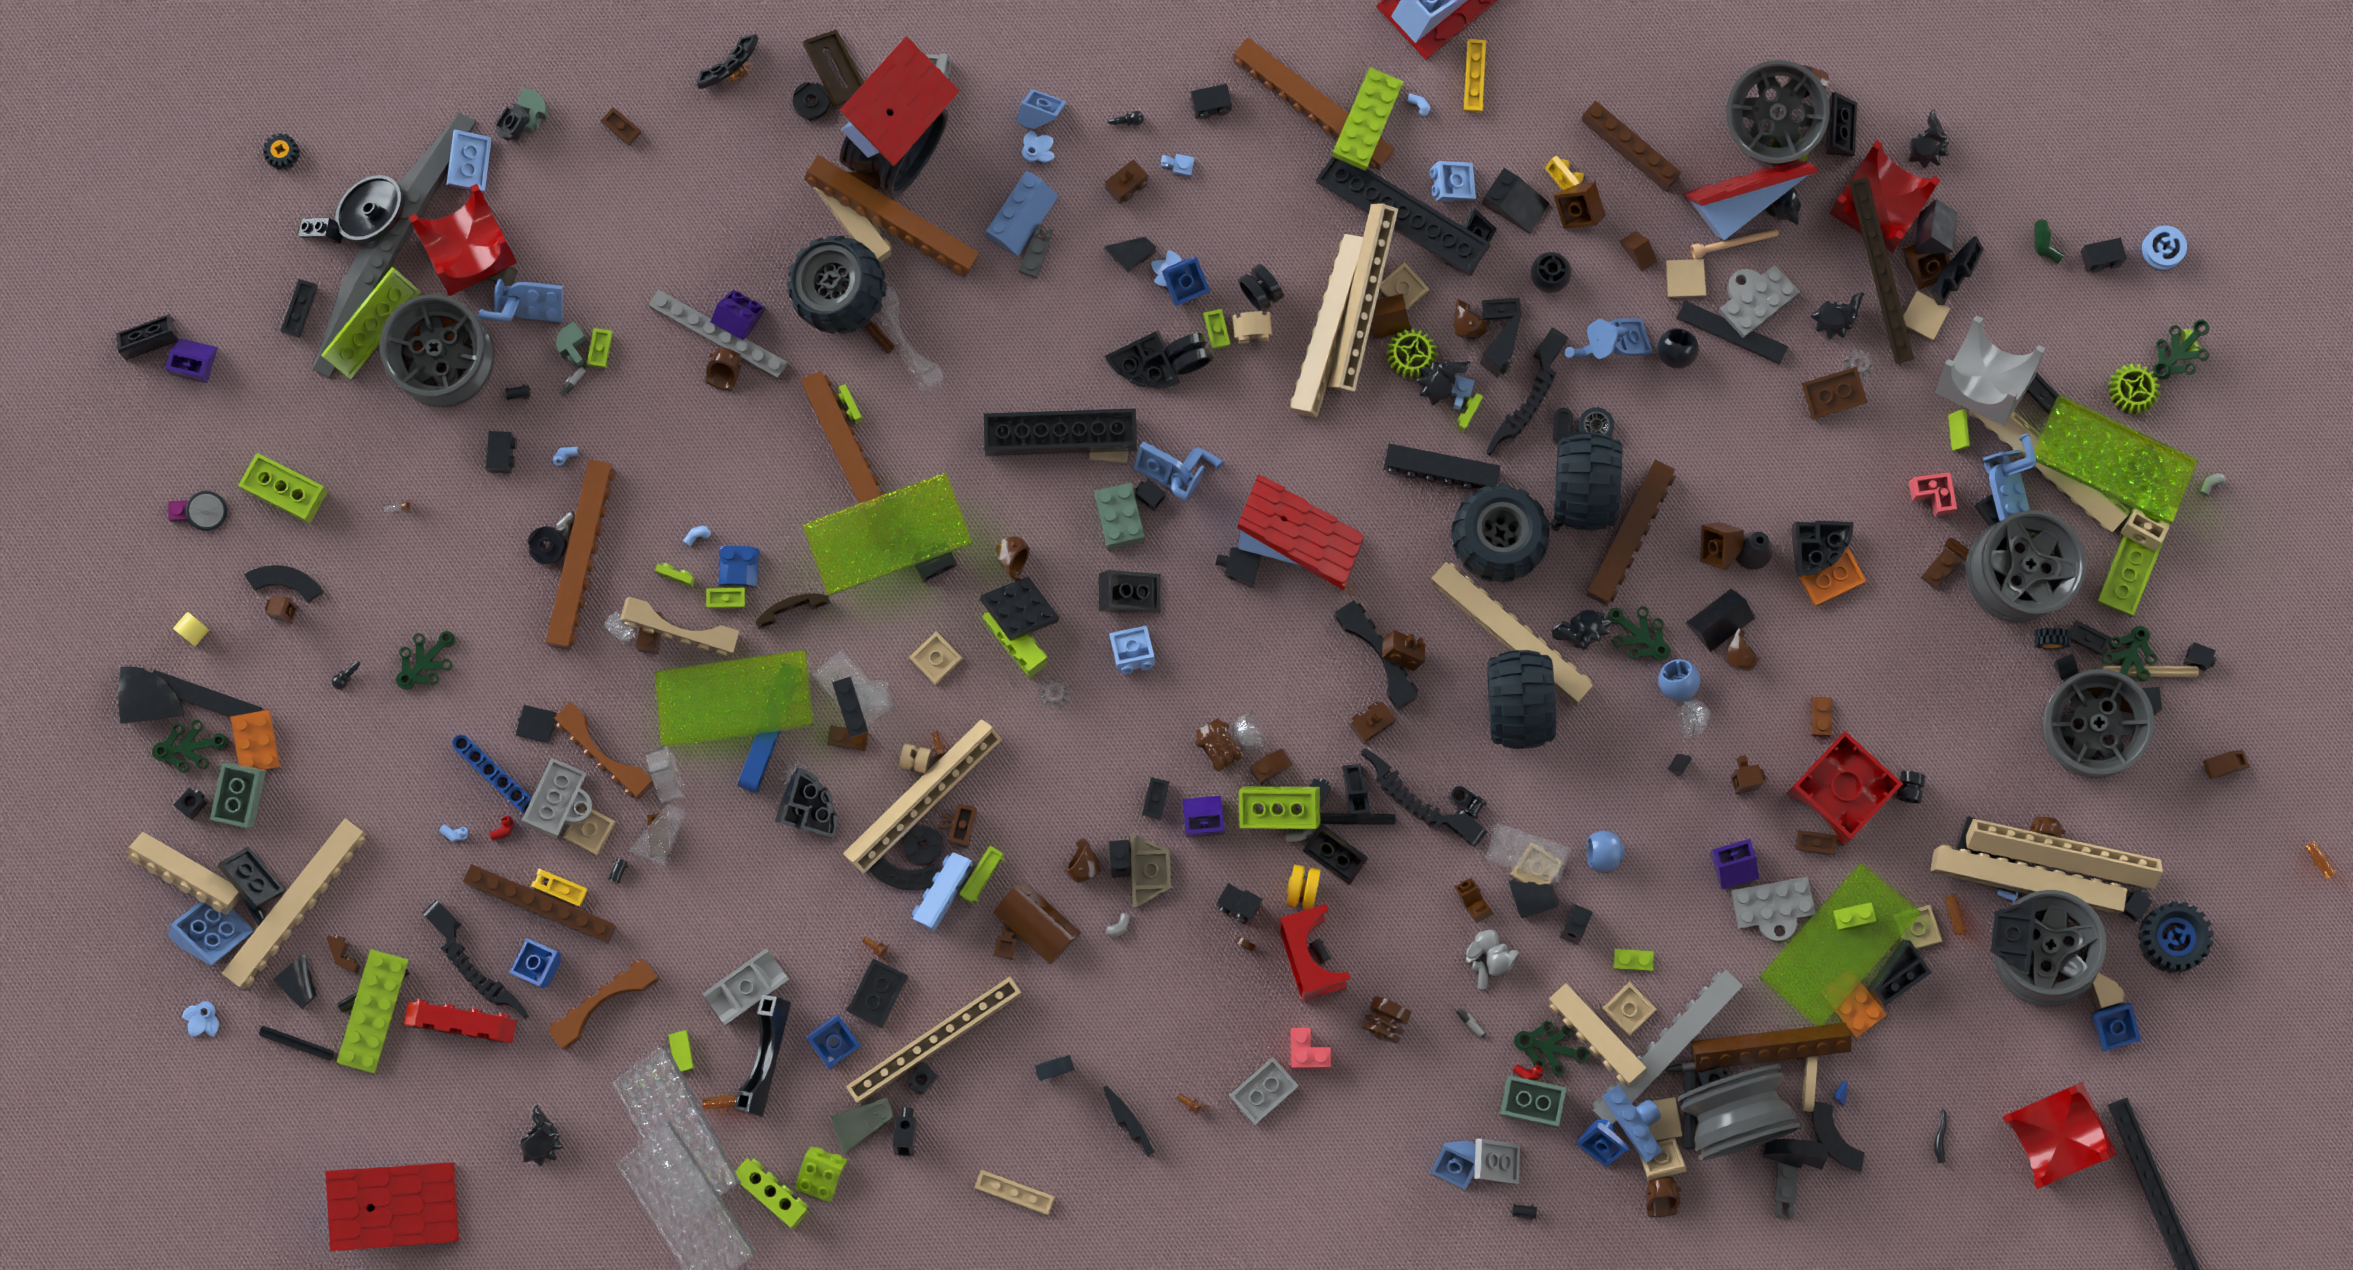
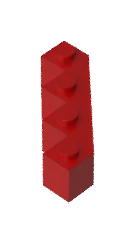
[403,999,517,1043]

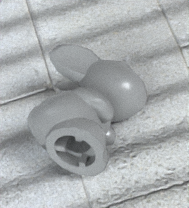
[1466,929,1520,976]

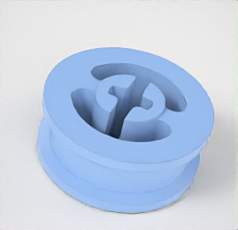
[2142,225,2187,270]

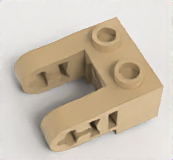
[2120,492,2177,551]

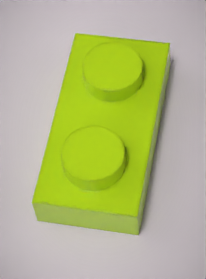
[1203,309,1231,350]
[587,328,613,369]
[838,384,863,425]
[1456,393,1483,433]
[655,563,695,588]
[706,588,745,609]
[1833,902,1876,931]
[1613,949,1654,972]

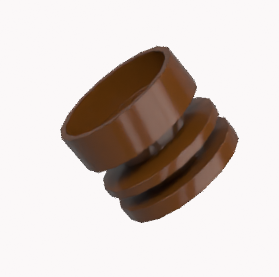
[1361,996,1412,1044]

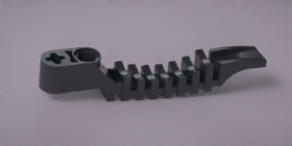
[1486,327,1569,456]
[1361,748,1487,848]
[422,900,529,1019]

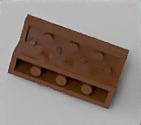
[993,881,1081,965]

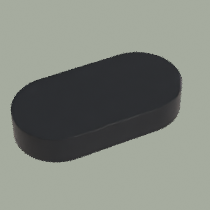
[1552,408,1573,445]

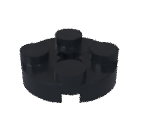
[793,82,830,121]
[496,104,530,141]
[528,526,567,564]
[903,826,942,865]

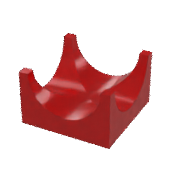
[1829,140,1940,253]
[409,184,517,296]
[1786,731,1903,846]
[1279,904,1350,1002]
[2003,1082,2117,1189]

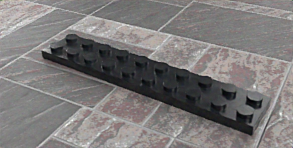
[1316,157,1491,275]

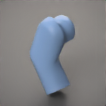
[1407,93,1430,116]
[553,447,578,466]
[683,526,711,547]
[439,824,468,842]

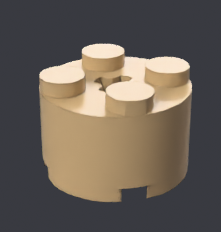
[1232,311,1272,344]

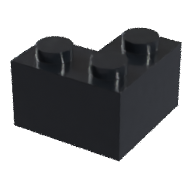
[1216,883,1262,925]

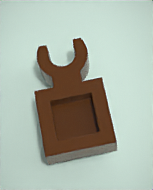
[994,924,1017,960]

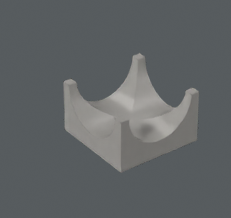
[1935,315,2046,426]

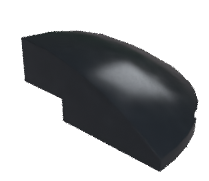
[1105,330,1180,388]
[1792,521,1854,576]
[118,666,184,724]
[774,767,837,838]

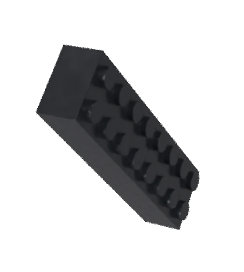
[983,408,1137,456]

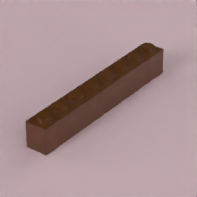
[1586,459,1676,606]
[463,864,616,944]
[1691,1023,1851,1071]

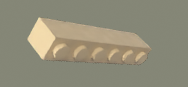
[814,187,892,262]
[128,832,241,915]
[1549,983,1647,1088]

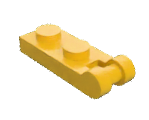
[531,869,588,907]

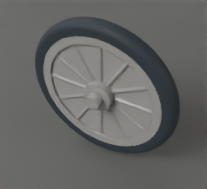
[186,491,227,531]

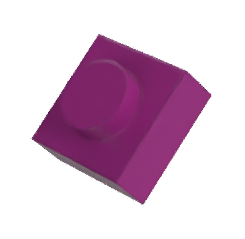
[168,500,188,521]

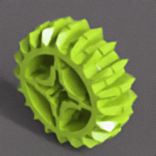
[1386,329,1438,379]
[2108,364,2160,414]

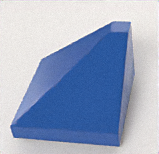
[1833,1081,1848,1106]

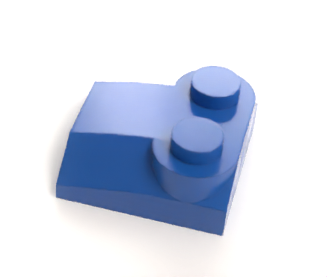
[1162,257,1210,306]
[718,545,759,587]
[509,938,561,989]
[2092,1003,2141,1052]
[806,1014,861,1070]
[1576,1119,1629,1168]

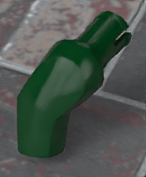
[2034,220,2064,264]

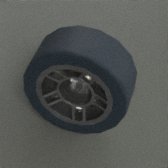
[1577,407,1614,436]
[1035,1055,1074,1080]

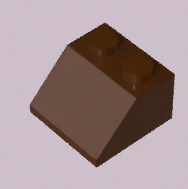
[1553,182,1606,229]
[1903,244,1950,290]
[1700,522,1744,570]

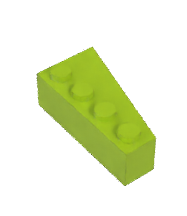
[982,612,1048,679]

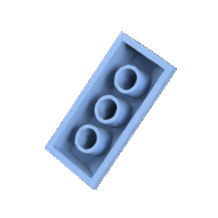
[912,852,974,933]

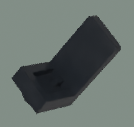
[298,218,343,244]

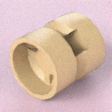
[899,743,932,774]

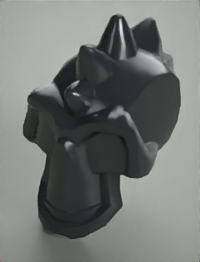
[1909,109,1949,168]
[1765,187,1801,225]
[1811,292,1865,339]
[1416,360,1471,406]
[1552,610,1612,650]
[521,1104,563,1166]

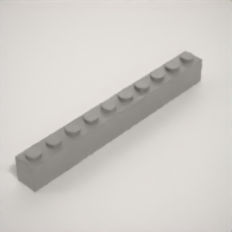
[1591,970,1743,1124]

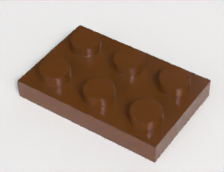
[1801,366,1868,420]

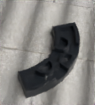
[697,34,759,89]
[244,565,324,602]
[868,856,938,890]
[1812,1101,1865,1172]

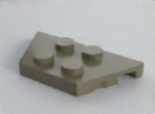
[1130,833,1171,909]

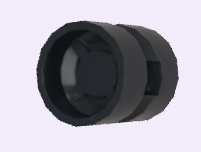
[1896,771,1926,804]

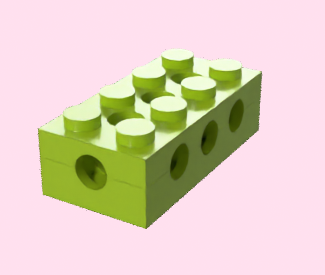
[238,453,328,525]
[1239,786,1320,829]
[732,1158,810,1230]

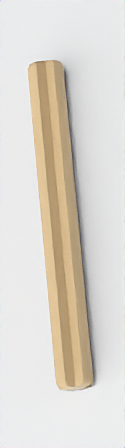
[2103,666,2199,677]

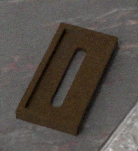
[802,29,864,107]

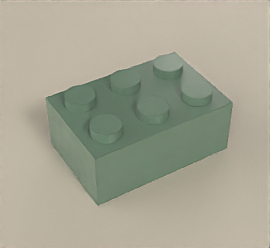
[1094,483,1144,550]
[210,762,266,828]
[1499,1075,1566,1128]

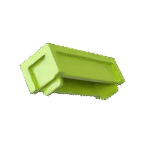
[959,845,1005,905]

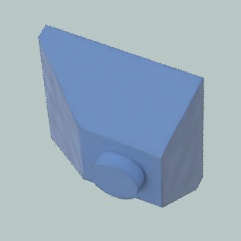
[1016,89,1066,129]
[1430,1140,1476,1190]

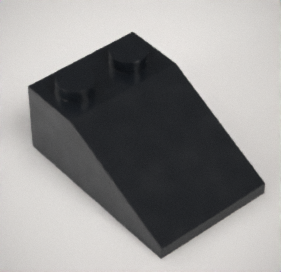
[1482,168,1550,234]
[1480,311,1521,378]
[1099,570,1161,613]

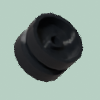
[1238,264,1284,313]
[1165,333,1213,375]

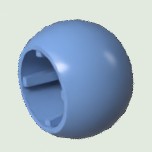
[1658,659,1700,701]
[1587,830,1624,873]

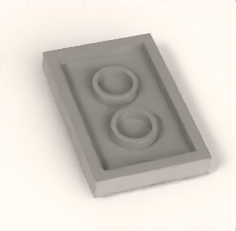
[1229,1057,1299,1125]
[1474,1139,1520,1184]

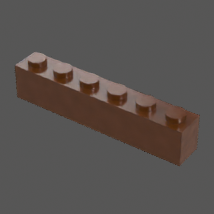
[1581,100,1681,192]

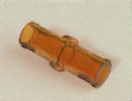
[2304,841,2337,880]
[1944,894,1967,935]
[702,1094,737,1111]

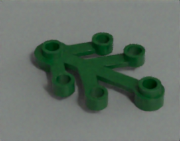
[2153,319,2210,380]
[1607,606,1671,661]
[2102,626,2157,682]
[396,631,456,690]
[152,720,229,773]
[1514,1021,1590,1076]

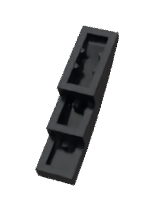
[1931,236,1984,305]
[1103,1086,1154,1156]

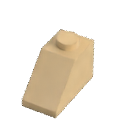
[2090,973,2124,1010]

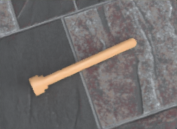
[1691,229,1779,259]

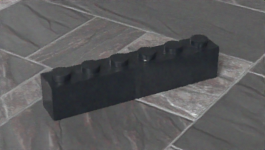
[1383,443,1501,489]

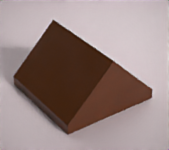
[1371,293,1411,339]

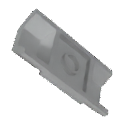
[703,948,789,1026]

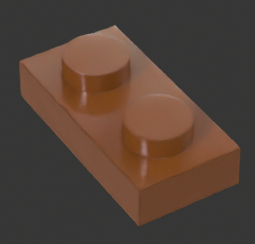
[1811,696,1832,736]

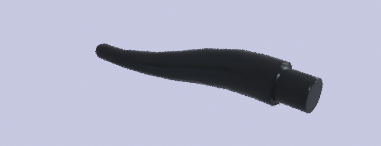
[1934,1109,1947,1163]

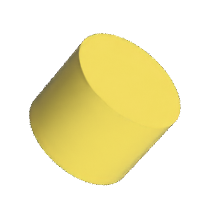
[173,612,210,647]

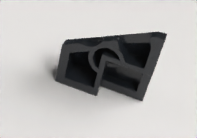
[1104,237,1156,273]
[1509,880,1559,919]
[273,955,317,1009]

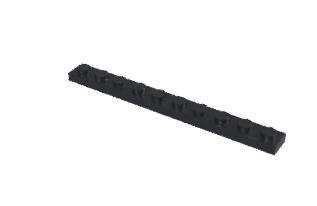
[2108,1098,2200,1270]

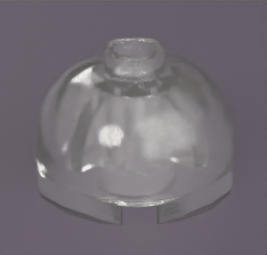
[1675,699,1711,738]
[1230,712,1265,751]

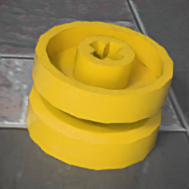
[1286,864,1321,910]

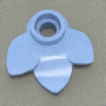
[1022,131,1055,163]
[1151,250,1181,286]
[182,1001,219,1037]

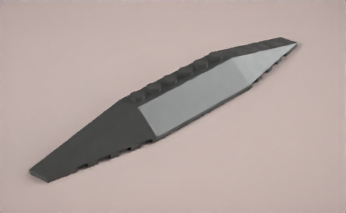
[313,112,476,378]

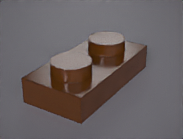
[601,107,642,146]
[1921,548,1960,590]
[827,725,869,751]
[1795,830,1837,855]

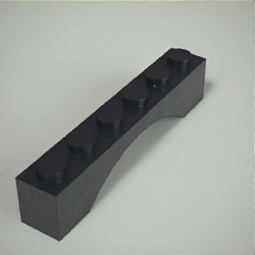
[1334,600,1418,711]
[733,995,791,1117]

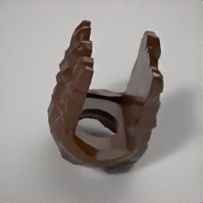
[1195,719,1242,772]

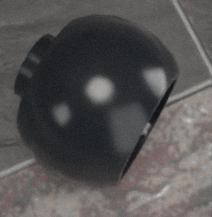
[1531,252,1572,293]
[1657,328,1699,368]

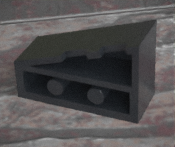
[1867,939,1932,1006]

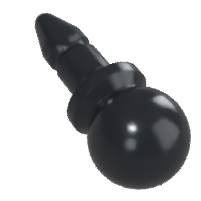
[1108,111,1144,126]
[332,661,360,689]

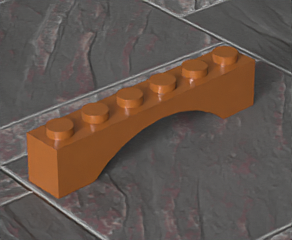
[554,701,655,800]
[548,959,659,1051]

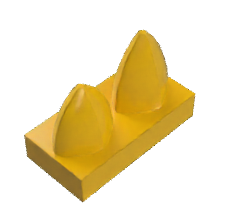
[1545,156,1584,190]

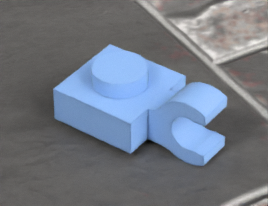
[1161,154,1194,177]
[1451,375,1475,411]

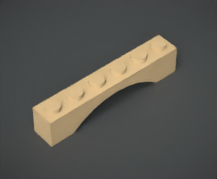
[620,597,739,657]

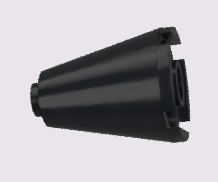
[1736,532,1772,570]

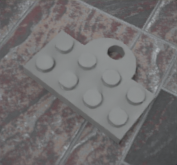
[1718,265,1800,339]
[521,758,592,839]
[1731,877,1816,942]

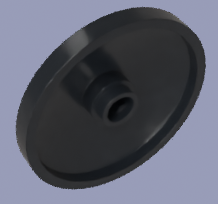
[335,175,405,244]

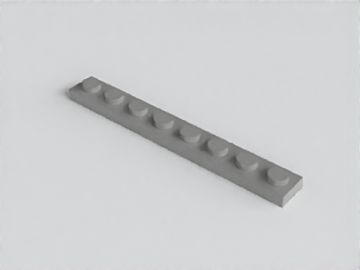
[649,289,788,380]

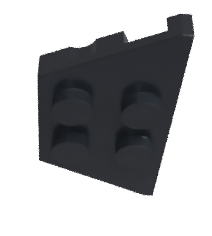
[1990,898,2037,975]

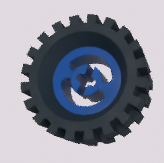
[2138,901,2214,973]

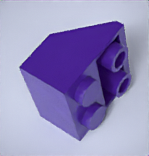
[710,290,766,340]
[165,338,218,383]
[1182,796,1225,838]
[1710,839,1759,890]

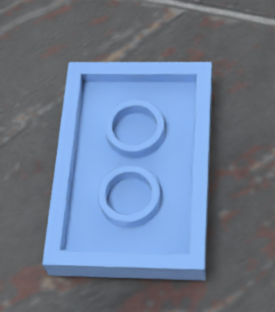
[446,130,492,193]

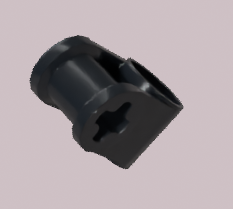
[1449,786,1487,820]

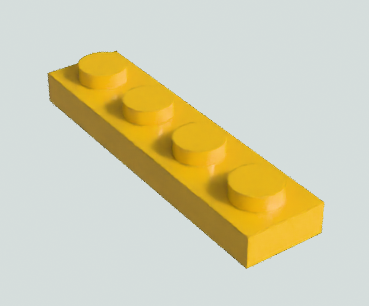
[1463,39,1486,113]

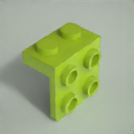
[795,1146,847,1202]

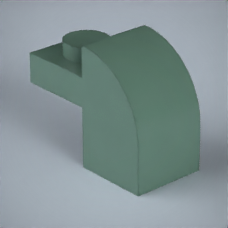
[517,88,548,134]
[556,321,587,368]

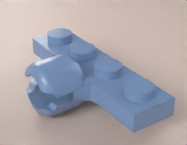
[1602,1085,1663,1163]

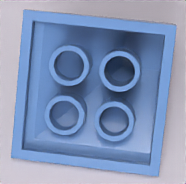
[167,902,255,966]

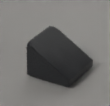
[2053,654,2079,680]
[1668,754,1692,776]

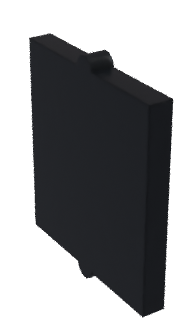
[515,705,557,743]

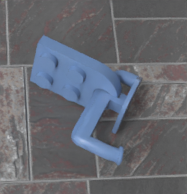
[478,279,563,322]
[1565,318,1653,359]
[1983,434,2036,521]
[1133,441,1224,501]

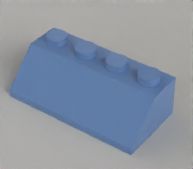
[986,170,1059,257]

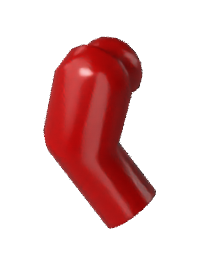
[490,816,514,841]
[1513,1064,1543,1080]

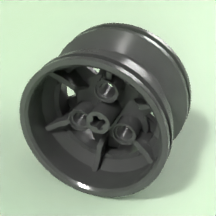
[1726,60,1830,163]
[380,294,494,407]
[1965,510,2086,623]
[2042,669,2154,778]
[1993,890,2106,1007]
[1678,1064,1802,1161]

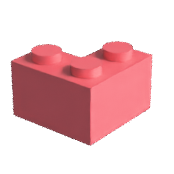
[1909,472,1957,517]
[1290,1028,1331,1070]

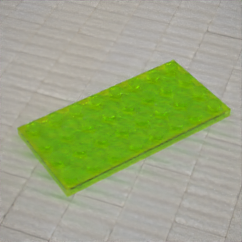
[2034,394,2198,525]
[802,473,973,596]
[655,650,813,747]
[1759,863,1921,1027]

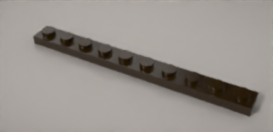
[1849,177,1915,364]

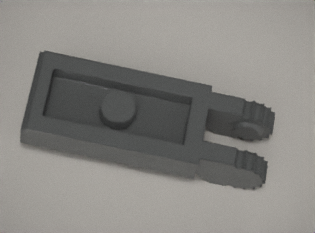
[1019,224,1054,279]
[1775,1162,1798,1219]

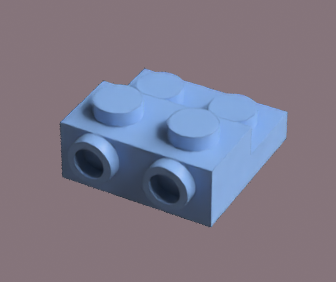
[1430,161,1476,202]
[1109,626,1155,674]

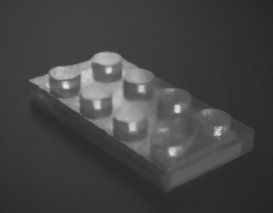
[812,649,892,728]
[1484,823,1570,884]

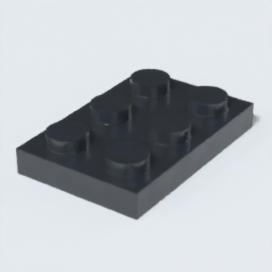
[217,846,285,910]
[846,958,908,1029]

